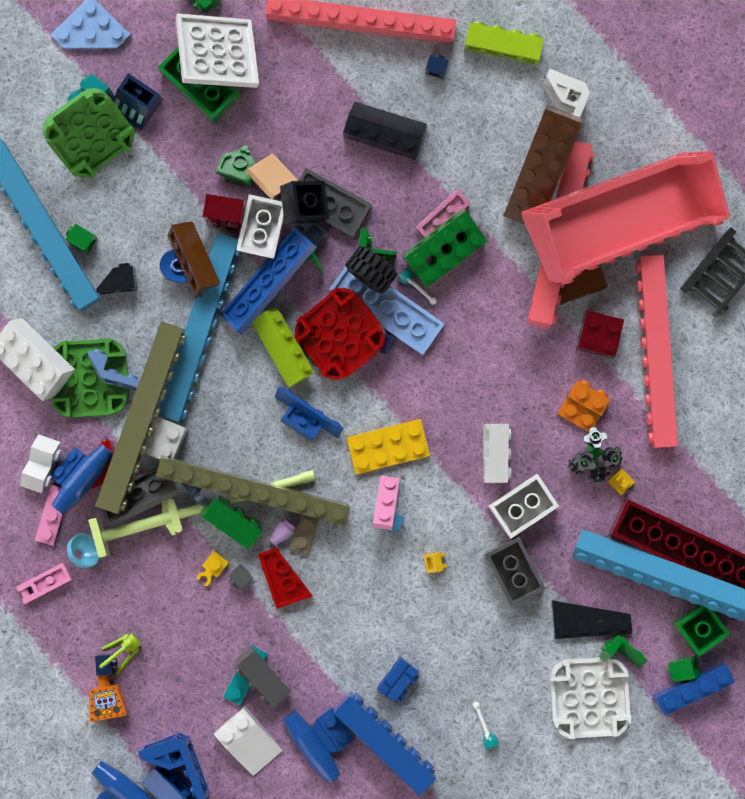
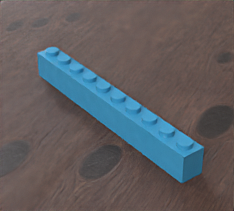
[0,138,101,311]
[159,233,241,423]
[572,529,745,622]

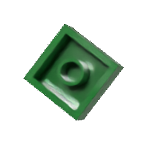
[672,604,730,657]

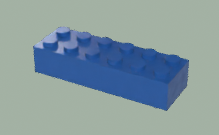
[334,691,436,796]

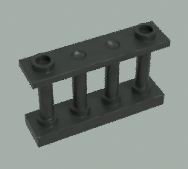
[680,227,745,317]

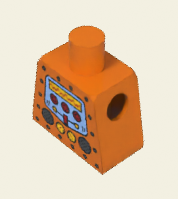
[89,675,129,722]

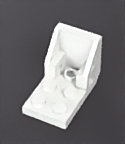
[543,69,590,117]

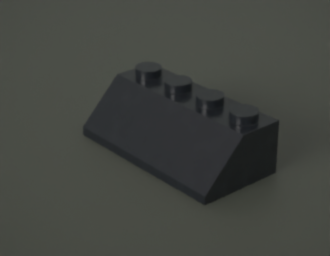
[343,102,426,160]

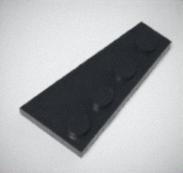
[552,600,632,639]

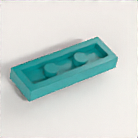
[223,645,268,705]

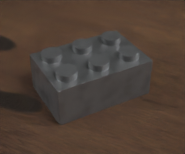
[483,536,546,607]

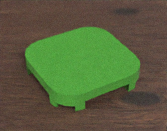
[42,88,135,179]
[50,338,129,417]

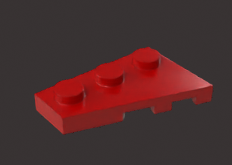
[258,547,313,609]

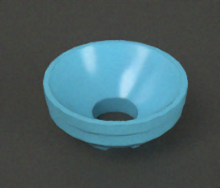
[67,534,99,568]

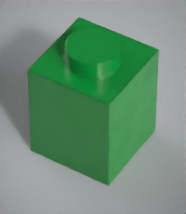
[65,223,98,254]
[668,656,701,682]

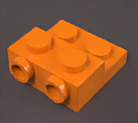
[557,379,611,432]

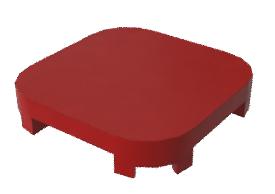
[294,288,386,380]

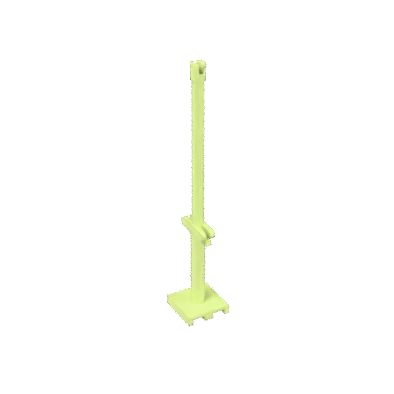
[88,470,315,558]

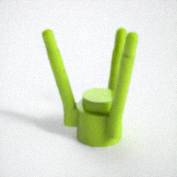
[99,633,141,675]

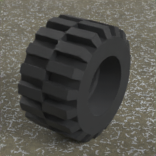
[345,246,398,294]

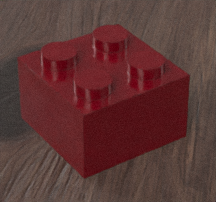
[202,194,247,231]
[575,310,624,359]

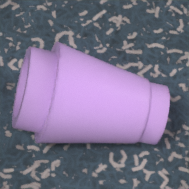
[269,517,297,546]

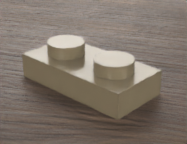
[289,514,320,555]

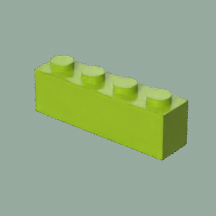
[464,21,544,65]
[252,307,315,388]

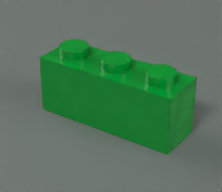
[201,493,262,550]

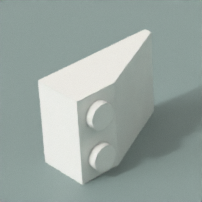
[236,195,285,259]
[214,706,283,776]

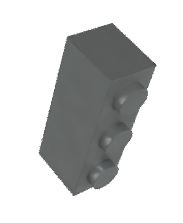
[233,646,291,708]

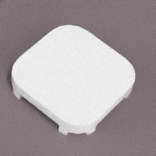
[550,657,632,739]

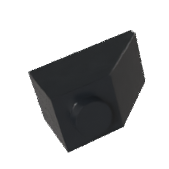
[96,263,137,295]

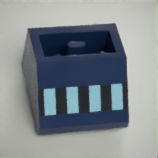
[113,73,163,131]

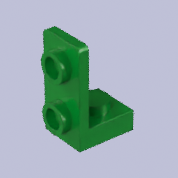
[359,228,397,260]

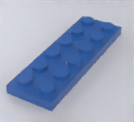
[221,227,317,335]

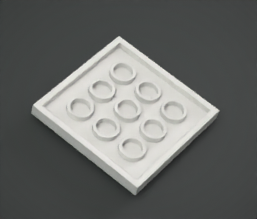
[176,14,259,88]

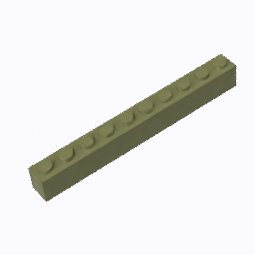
[95,321,187,514]
[156,455,350,525]

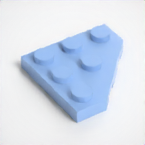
[51,0,131,49]

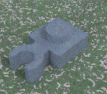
[295,223,328,246]
[181,483,209,507]

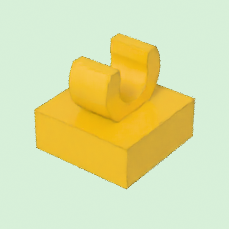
[607,468,635,495]
[423,552,447,573]

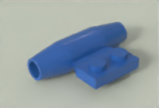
[51,444,113,515]
[283,707,354,784]
[91,761,152,799]

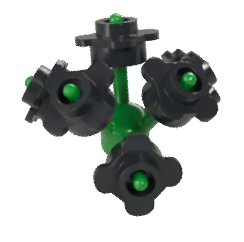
[568,427,623,482]

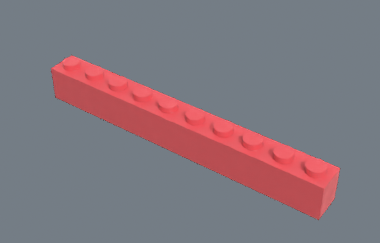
[265,0,456,44]
[526,141,594,329]
[635,255,678,448]

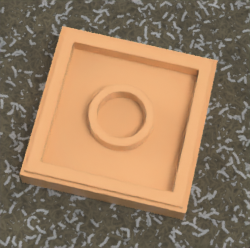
[246,153,298,200]

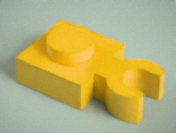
[196,551,229,586]

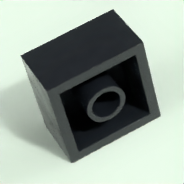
[280,181,330,224]

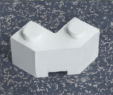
[20,434,62,493]

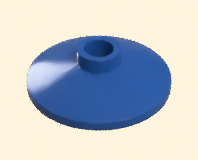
[159,249,187,283]

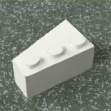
[483,424,511,483]

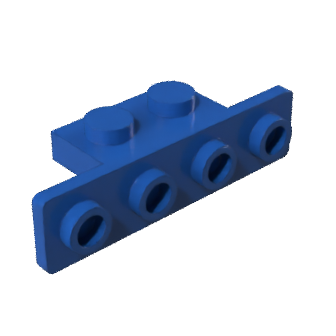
[274,386,344,442]

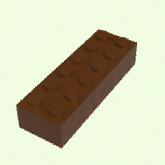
[503,105,583,225]

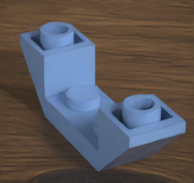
[88,349,140,391]

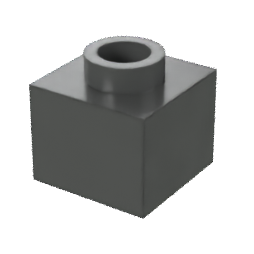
[228,564,254,589]

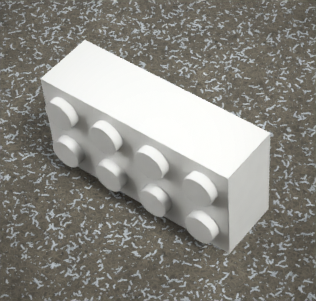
[0,318,75,401]

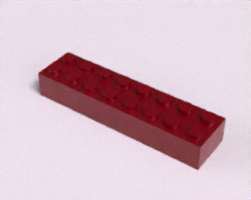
[608,499,745,589]

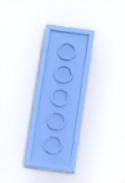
[329,266,444,356]

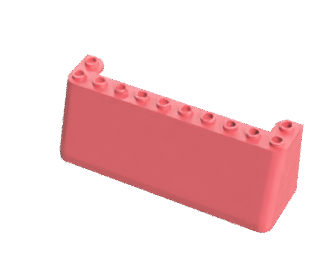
[521,151,730,285]

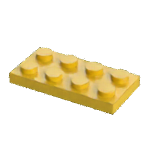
[346,419,430,474]

